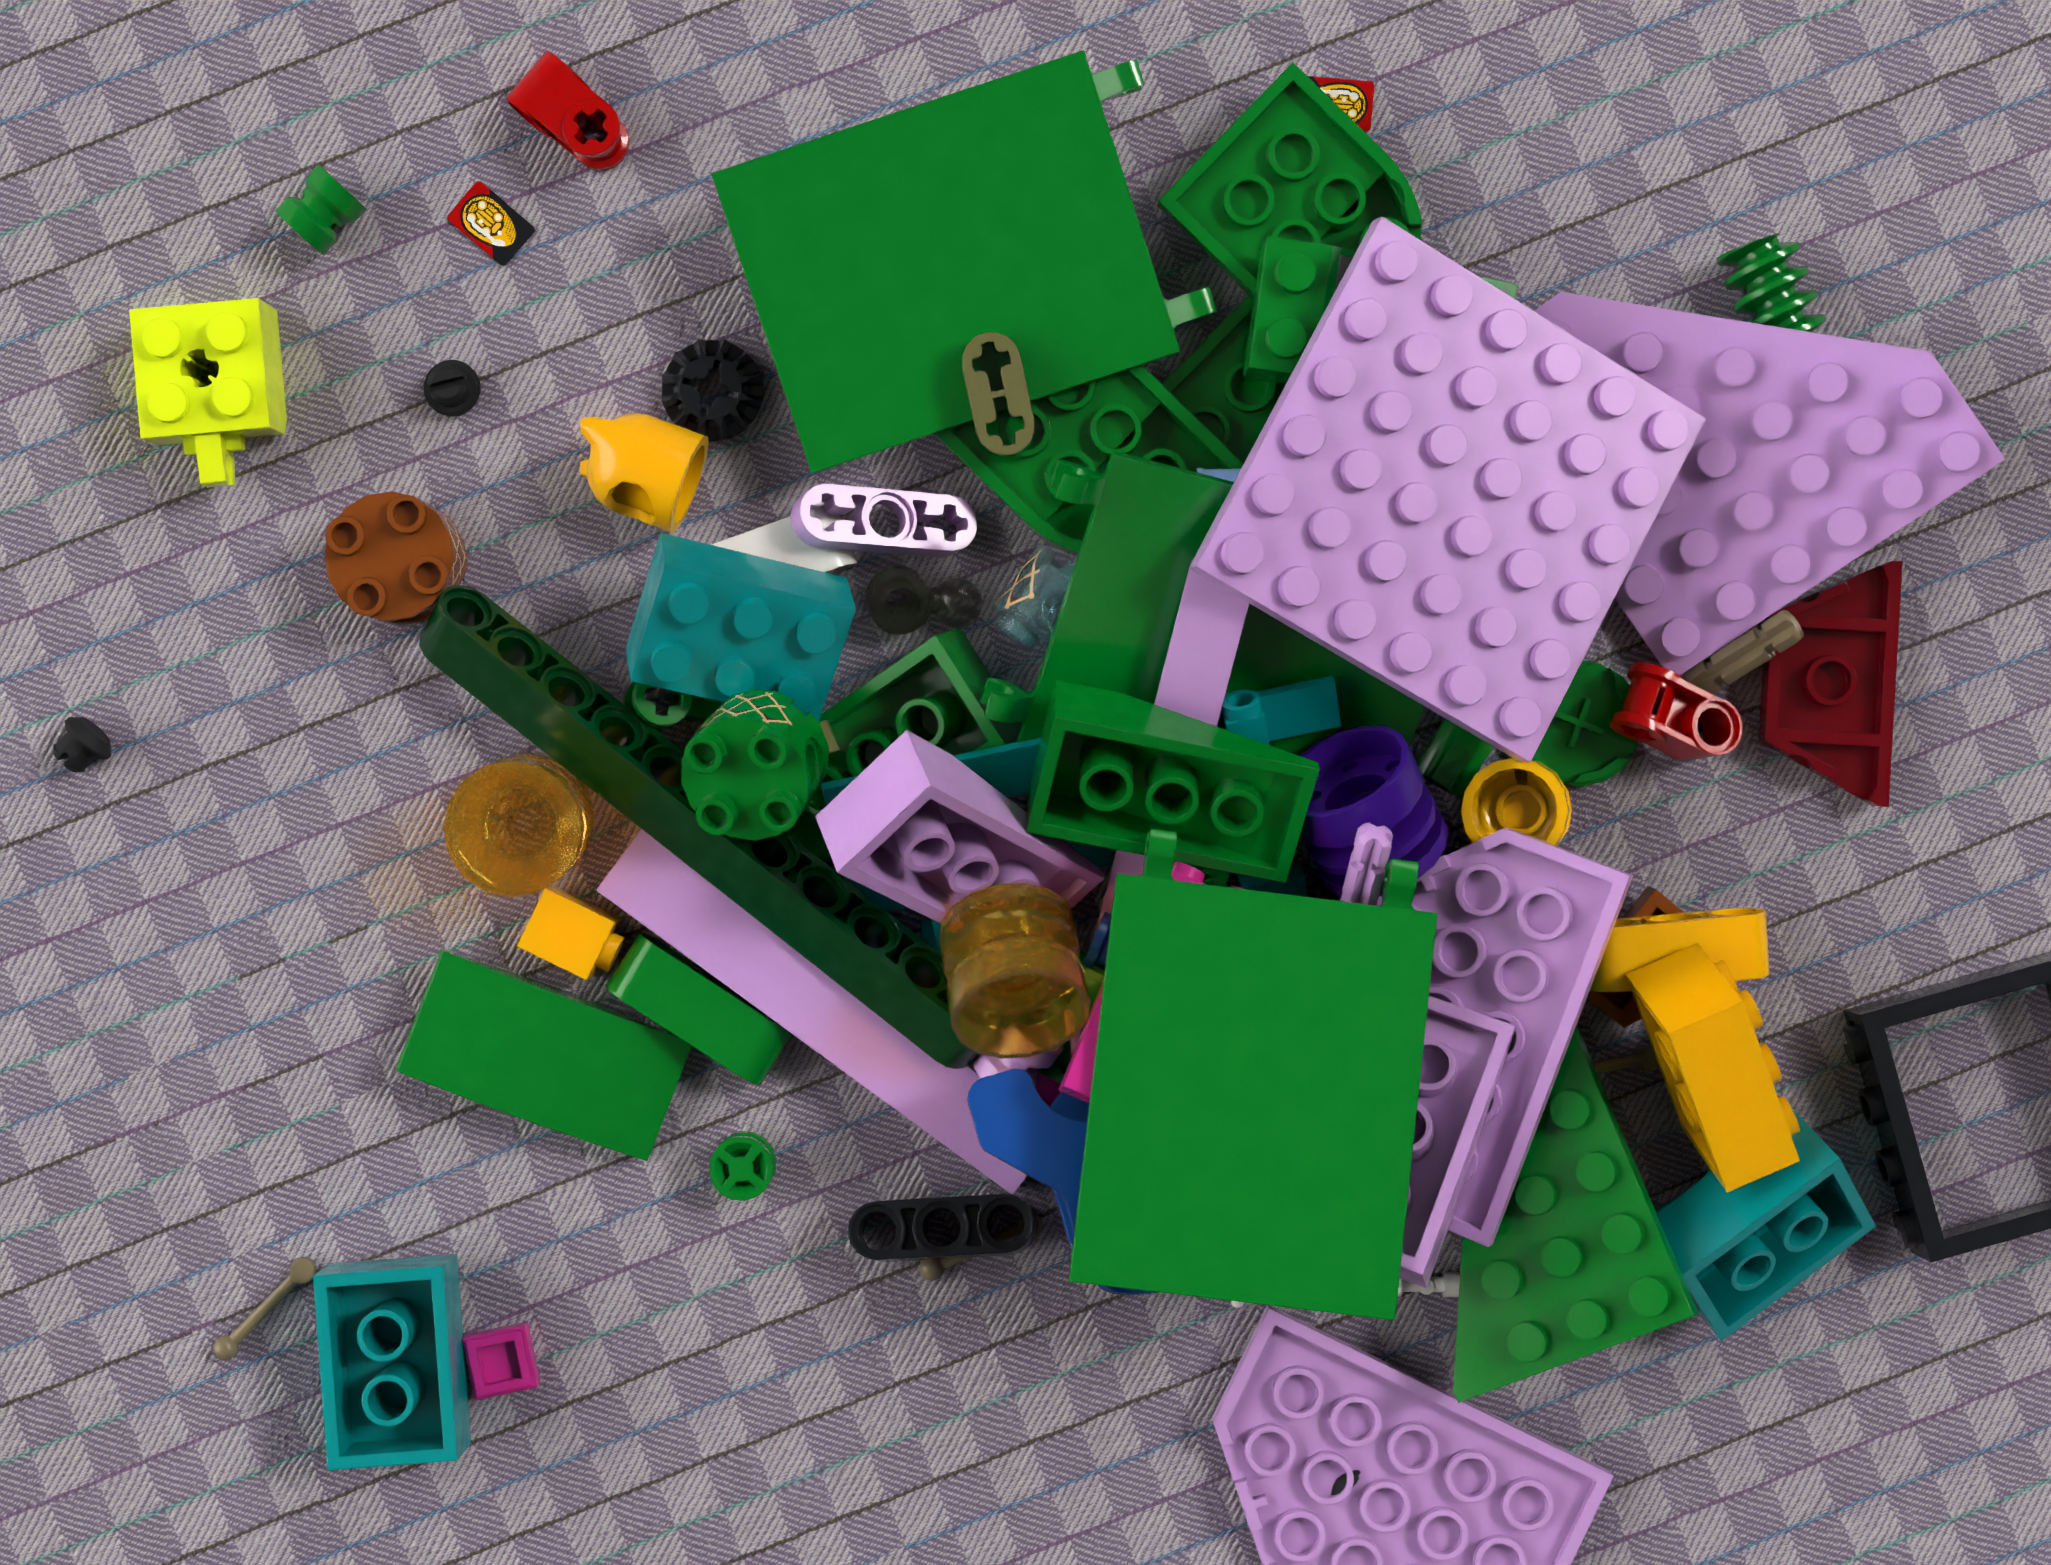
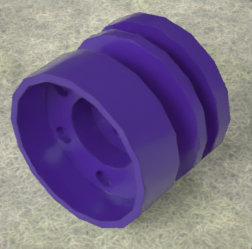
[1300,726,1448,897]

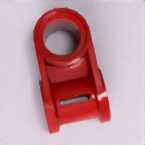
[505,50,630,171]
[1610,662,1743,762]

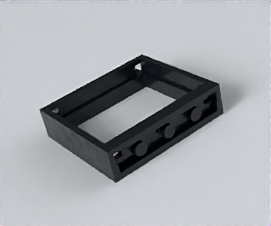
[1843,951,2051,1263]

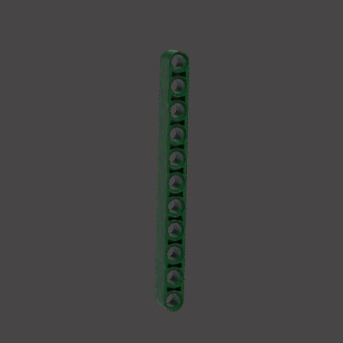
[419,585,1003,1069]

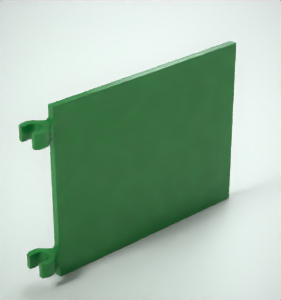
[711,50,1217,474]
[980,451,1425,756]
[1068,828,1437,1320]

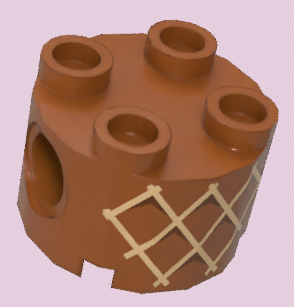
[324,491,468,625]

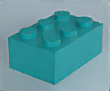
[626,533,856,722]
[1656,1111,1876,1341]
[313,1254,471,1471]

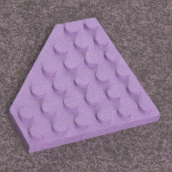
[1535,292,2005,675]
[1376,828,1633,1247]
[1212,1305,1614,1565]

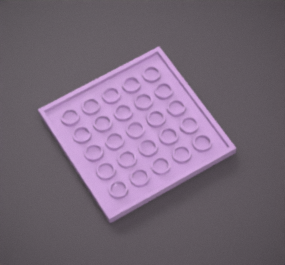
[1189,216,1706,762]

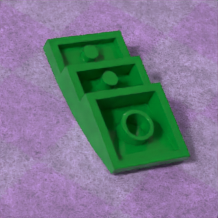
[395,949,692,1161]

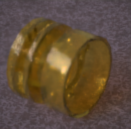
[443,752,595,898]
[939,883,1090,1059]

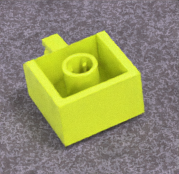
[129,298,287,488]

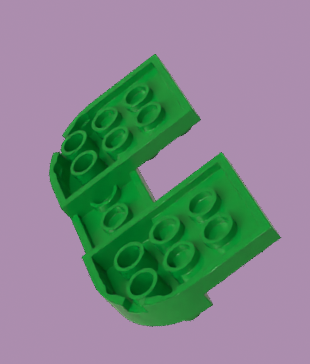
[934,62,1423,556]

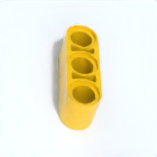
[1590,908,1770,992]

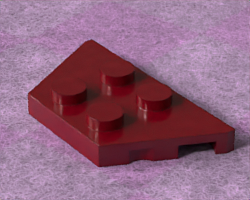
[1758,561,1903,807]

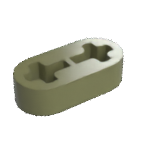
[962,332,1034,455]

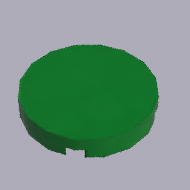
[1532,660,1638,787]

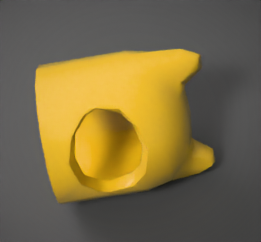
[580,412,709,533]
[1461,758,1572,846]

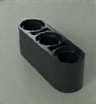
[848,1194,1038,1262]

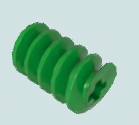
[1716,233,1826,332]

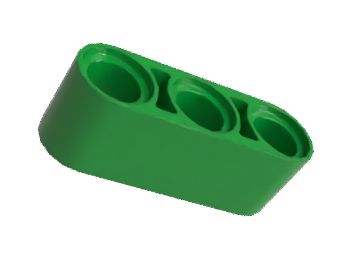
[605,932,793,1086]

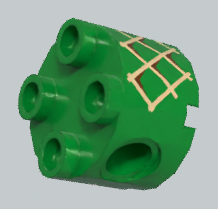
[681,689,829,841]

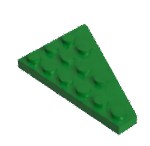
[1453,1025,1698,1403]

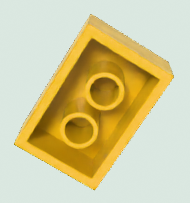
[1625,943,1800,1193]

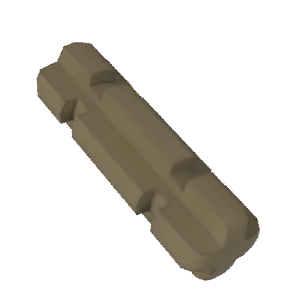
[1683,610,1804,694]

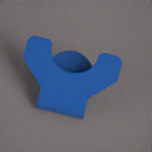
[967,1069,1089,1249]

